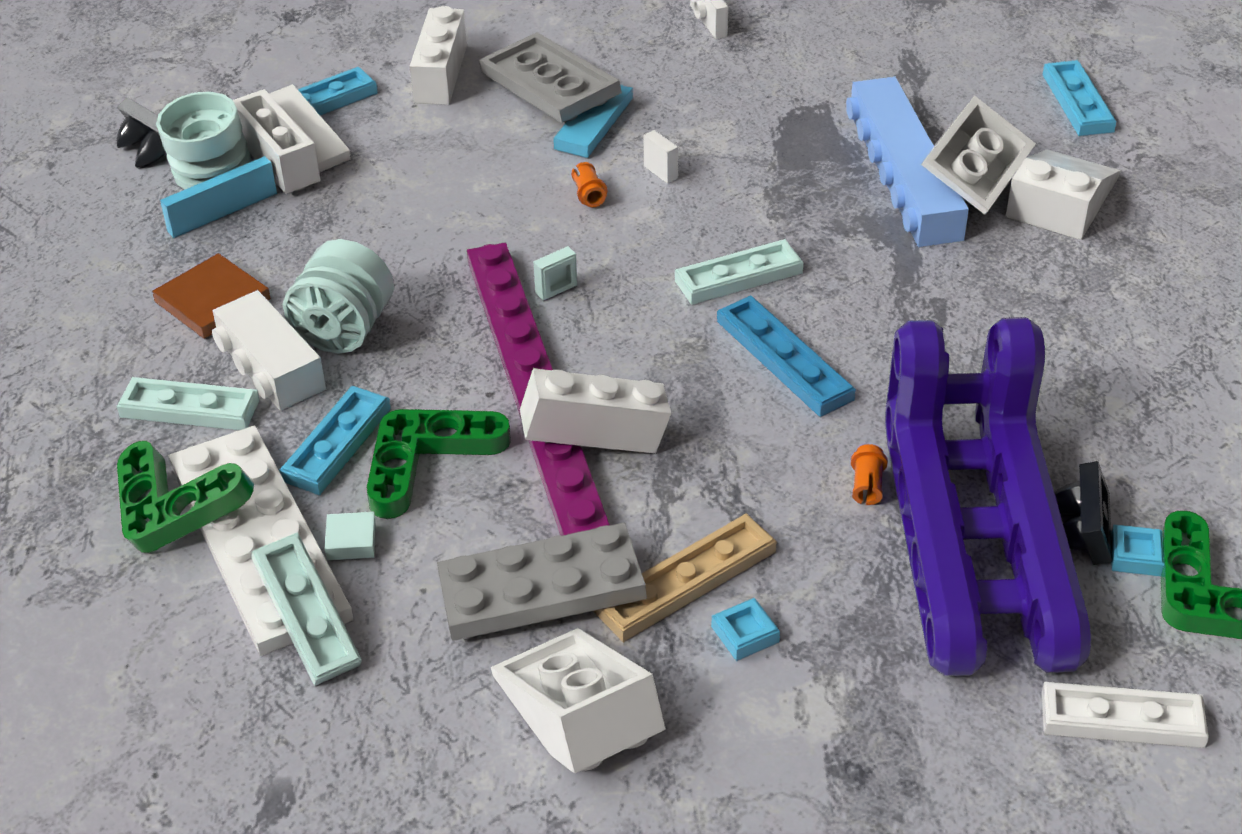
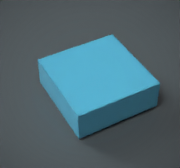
[1111,524,1164,576]
[711,598,780,661]

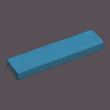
[717,295,856,417]

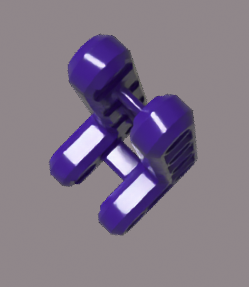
[885,317,1091,676]

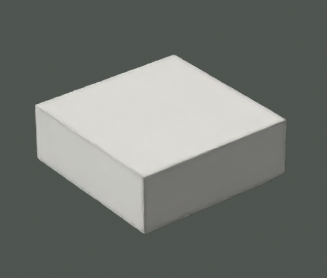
[643,130,678,184]

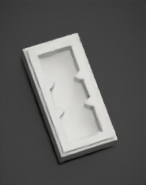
[690,0,728,39]

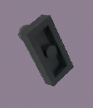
[117,97,166,168]
[1054,461,1113,565]

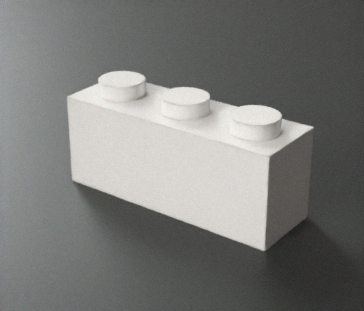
[410,6,467,105]
[233,89,321,194]
[212,290,326,411]
[520,368,671,454]

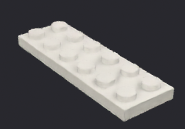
[168,425,354,656]

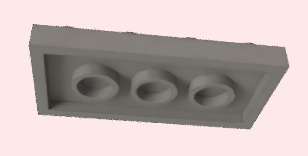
[479,32,622,123]
[437,522,647,641]

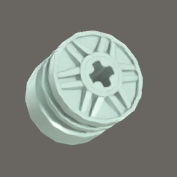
[156,91,252,190]
[283,239,394,354]

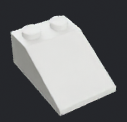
[921,95,1036,215]
[1006,149,1121,240]
[491,628,666,774]

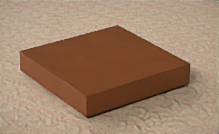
[152,253,271,339]

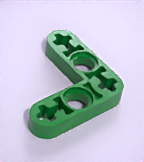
[367,409,511,519]
[117,441,254,553]
[1161,511,1242,639]

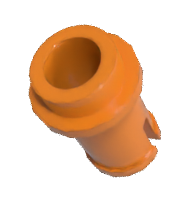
[571,162,608,207]
[851,444,888,505]

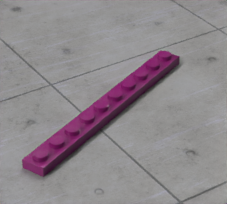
[467,242,610,536]

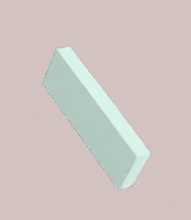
[675,239,803,305]
[117,377,260,430]
[251,532,362,686]

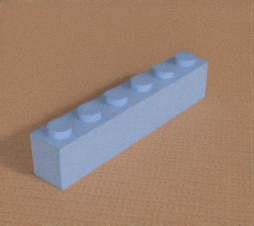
[846,77,969,247]

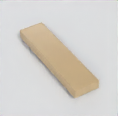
[594,513,777,642]

